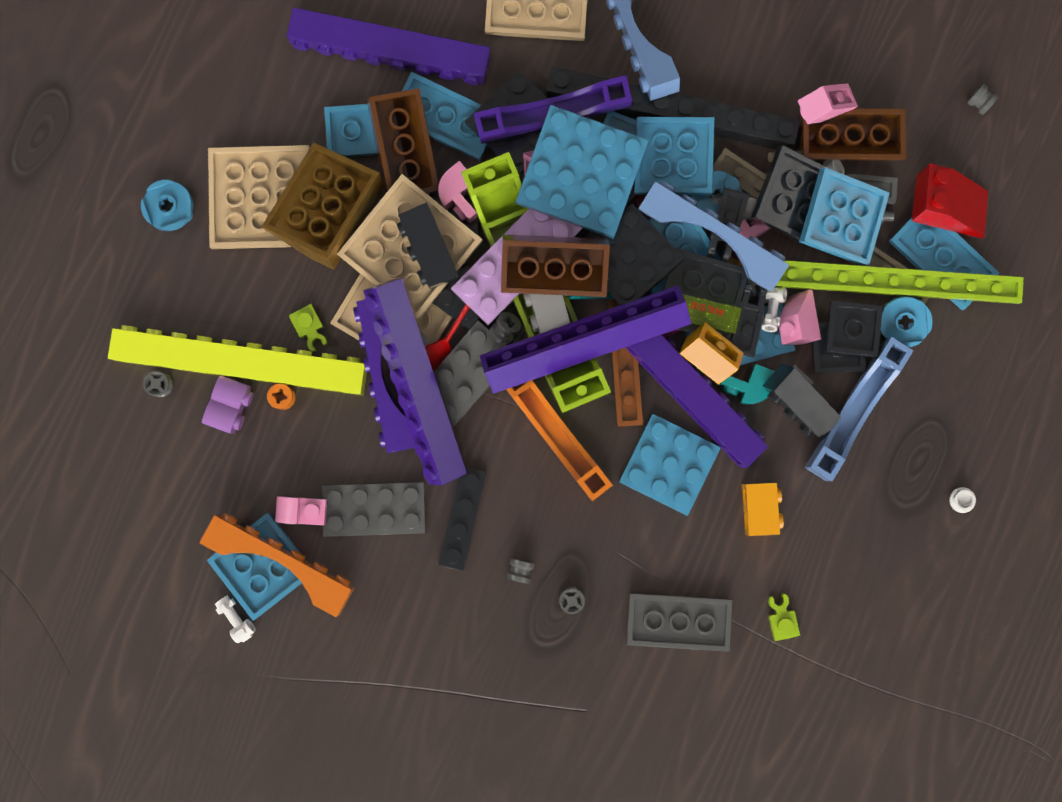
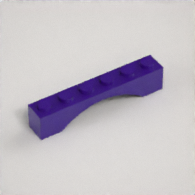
[474,75,632,144]
[353,300,415,453]

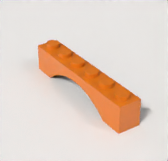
[506,380,613,501]
[199,513,355,617]

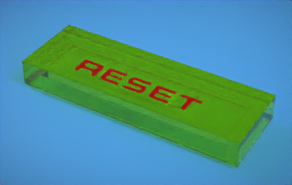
[683,294,742,334]

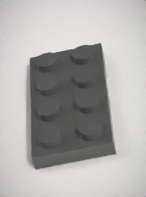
[433,320,507,429]
[322,482,426,537]
[626,593,732,652]

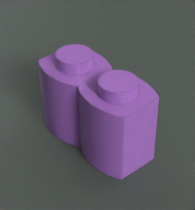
[202,375,254,434]

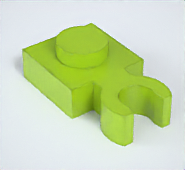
[289,304,328,352]
[768,593,800,641]

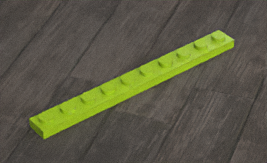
[775,261,1024,304]

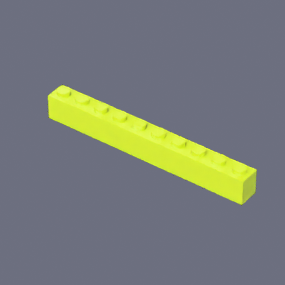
[108,325,367,395]

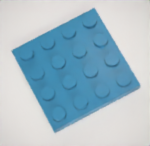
[516,105,648,239]

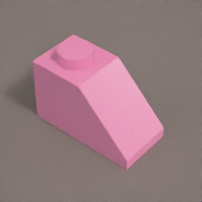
[798,83,858,124]
[779,289,821,345]

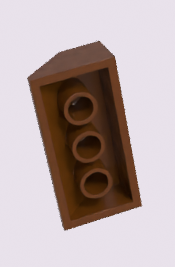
[366,88,439,193]
[797,109,906,160]
[501,234,610,297]

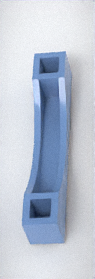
[606,0,680,101]
[638,181,789,292]
[804,337,914,481]

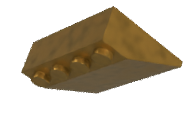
[262,142,384,270]

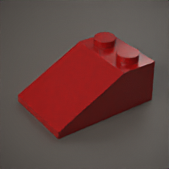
[912,163,988,238]

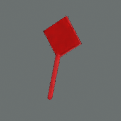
[425,304,470,371]

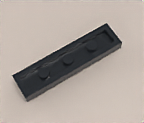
[438,467,487,571]

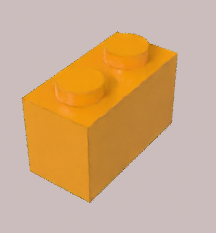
[680,322,744,384]
[742,483,784,536]

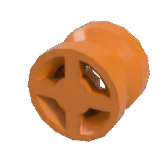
[267,384,296,410]

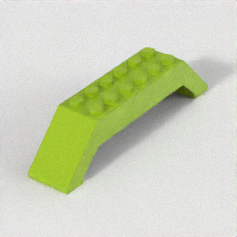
[461,152,611,413]

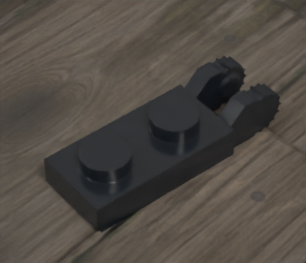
[706,187,750,263]
[730,283,767,358]

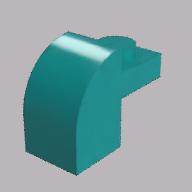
[718,364,775,405]

